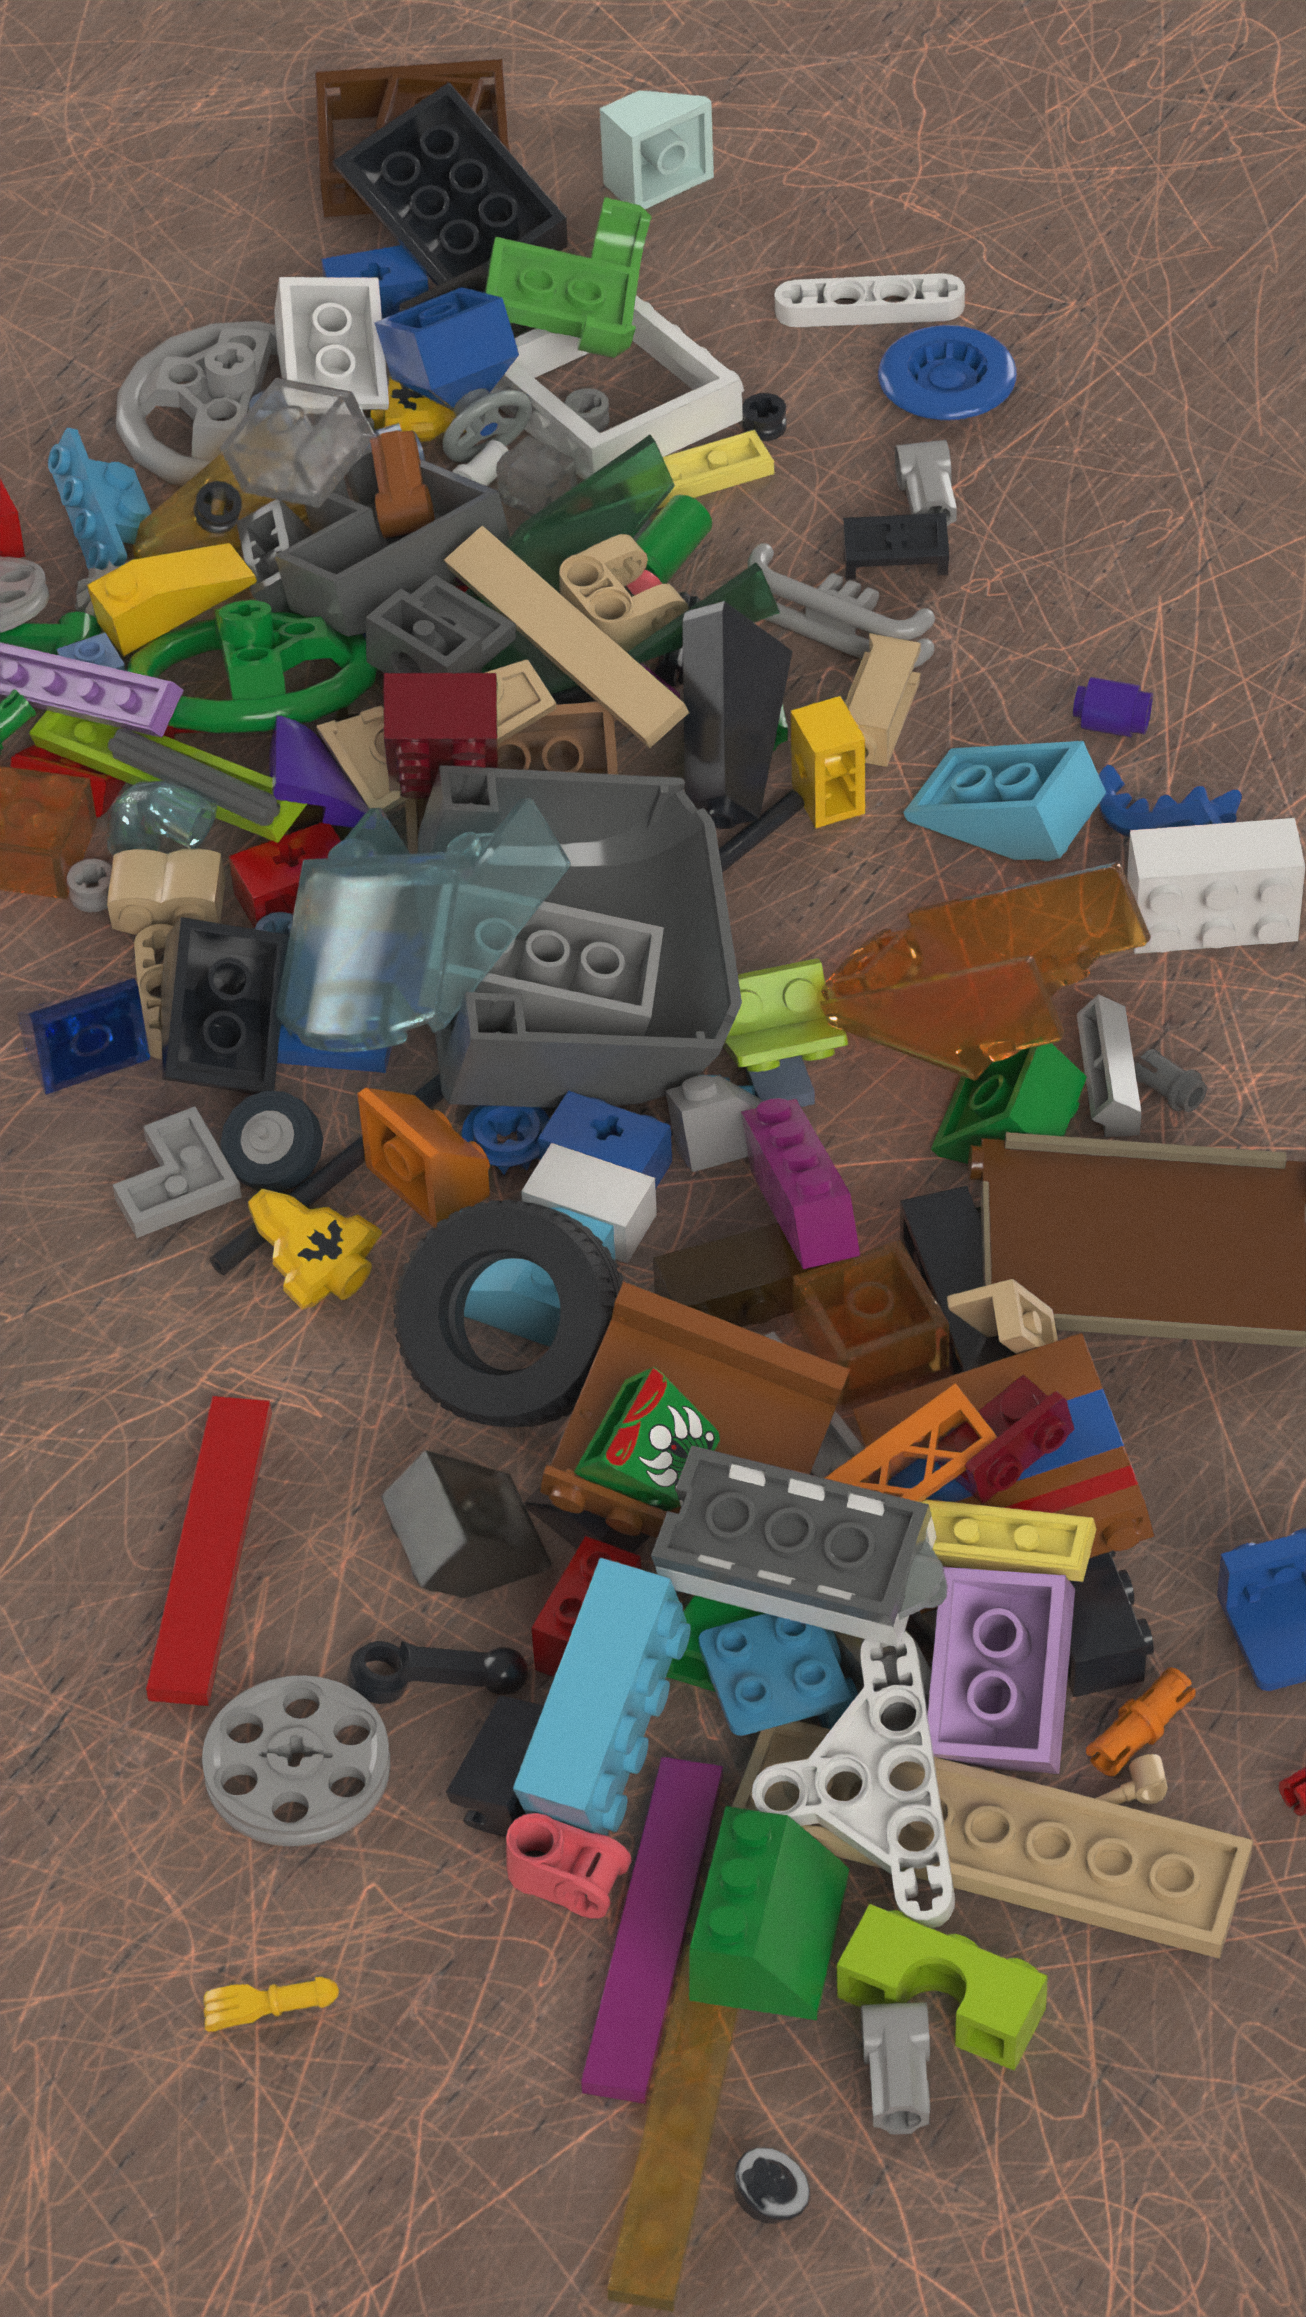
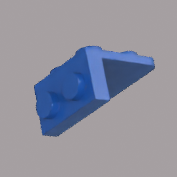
[1217,1528,1306,1691]

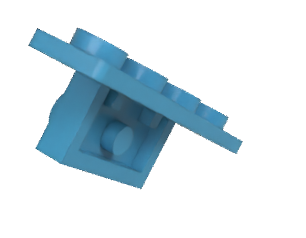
[48,428,160,570]

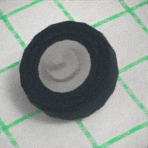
[220,1091,323,1193]

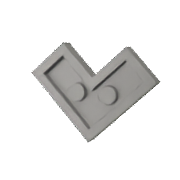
[113,1106,242,1238]

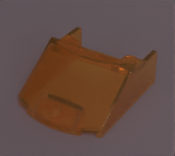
[820,862,1151,1081]

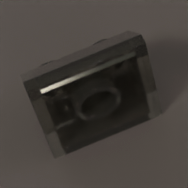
[381,1450,552,1599]

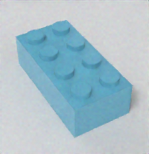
[513,1558,690,1836]

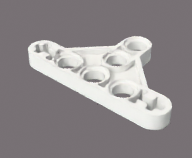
[752,1630,955,1929]

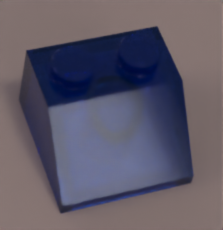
[17,978,150,1095]

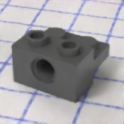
[366,575,516,673]

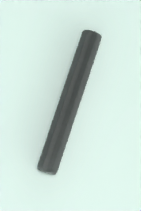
[108,728,281,826]

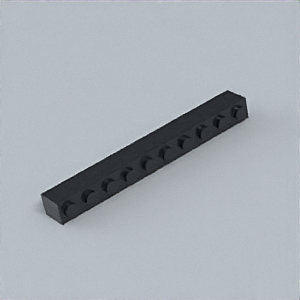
[900,1186,1154,1697]

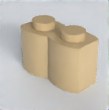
[107,849,226,935]

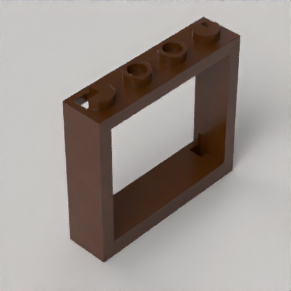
[315,59,510,217]

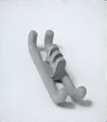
[747,543,935,669]

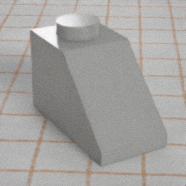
[665,1075,763,1172]

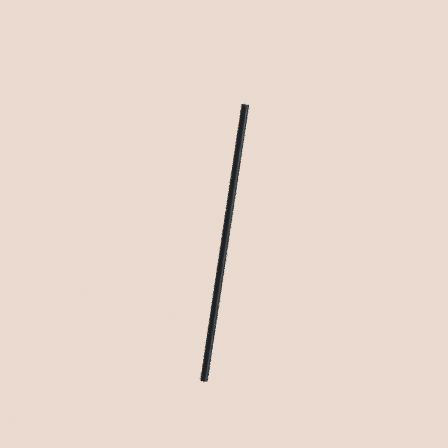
[210,790,804,1275]

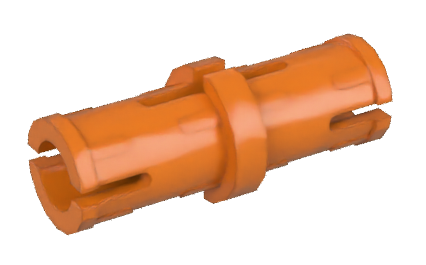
[1086,1667,1196,1777]

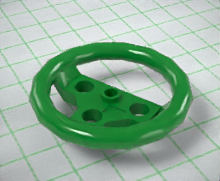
[126,600,377,733]

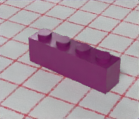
[741,1098,860,1269]

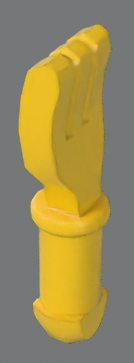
[203,1977,339,2032]

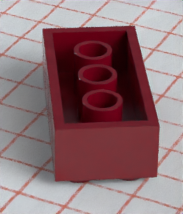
[384,673,498,799]

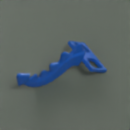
[1099,765,1242,837]

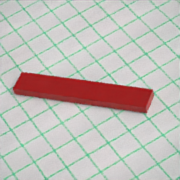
[146,1396,272,1706]

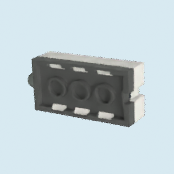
[651,1446,948,1647]

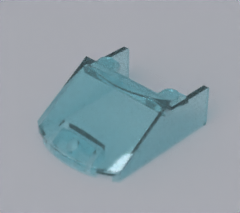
[276,798,571,1052]

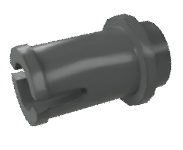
[1135,1049,1207,1112]

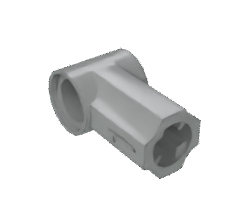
[894,440,957,526]
[861,2002,930,2134]

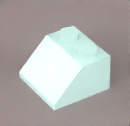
[600,90,714,209]

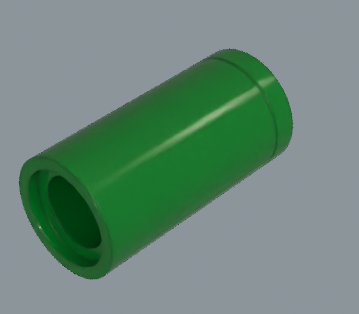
[636,495,712,584]

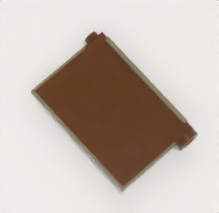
[968,1132,1306,1347]

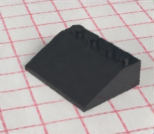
[333,83,568,294]

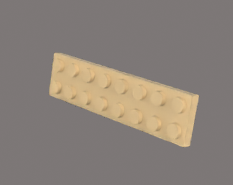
[732,1721,1253,1959]

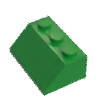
[689,1806,850,2020]

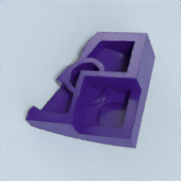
[269,715,374,830]

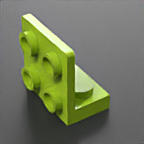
[723,958,848,1072]

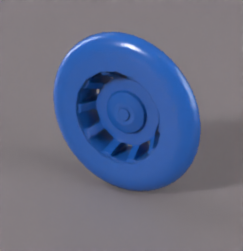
[878,325,1017,420]

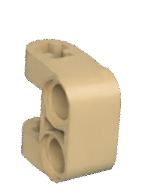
[560,534,689,652]

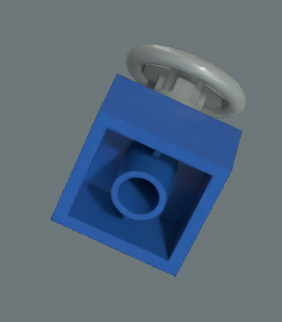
[374,287,532,463]

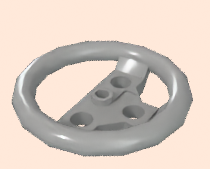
[116,321,355,492]

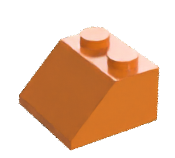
[357,1087,490,1228]

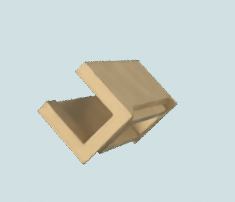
[845,633,921,767]

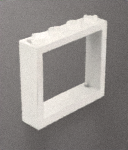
[490,295,744,489]

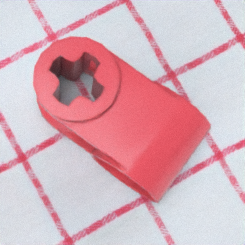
[506,1813,632,1919]

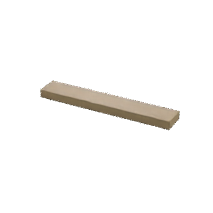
[444,526,689,748]

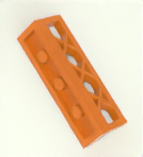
[825,1383,997,1502]

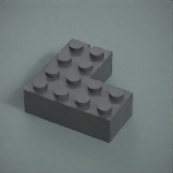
[275,447,512,637]

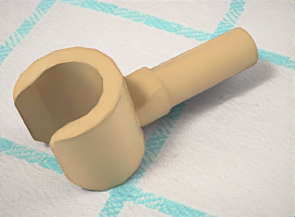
[1095,1754,1168,1805]

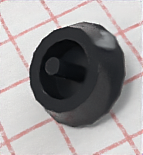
[733,2147,810,2224]

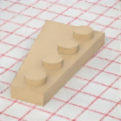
[316,659,556,819]

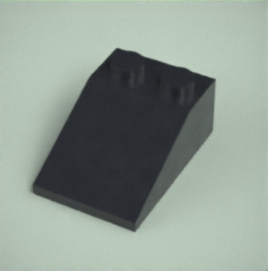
[161,917,289,1094]

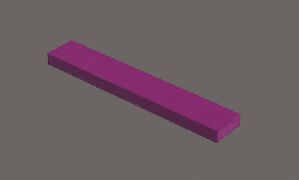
[581,1757,723,2104]

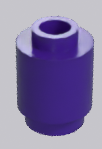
[1073,677,1153,738]

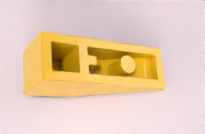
[87,543,257,657]

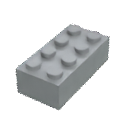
[419,880,664,1036]

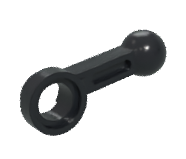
[347,1641,528,1704]

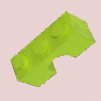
[837,1904,1048,2071]

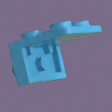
[699,1614,858,1736]

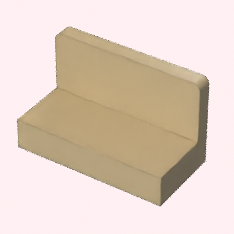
[947,1279,1058,1354]

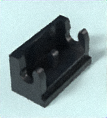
[843,513,950,580]
[446,1695,544,1837]

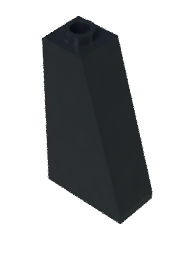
[683,601,793,829]

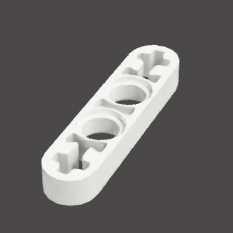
[775,273,965,327]

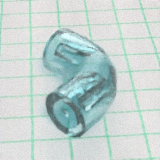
[107,781,217,856]

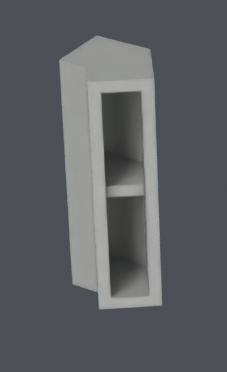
[1076,994,1141,1137]

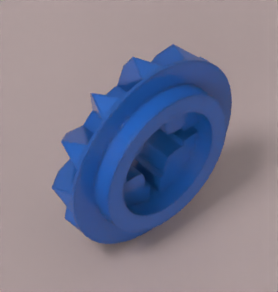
[462,1105,550,1175]

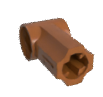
[370,430,435,539]

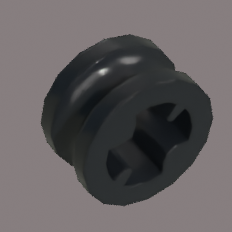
[742,393,787,441]
[194,481,242,534]

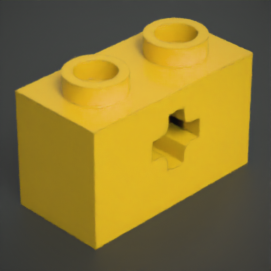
[791,696,865,828]

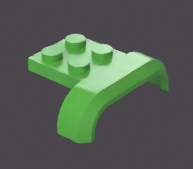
[485,197,651,358]

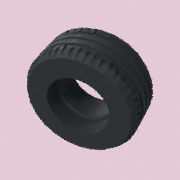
[393,1200,624,1428]

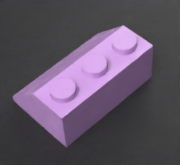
[928,1567,1075,1774]

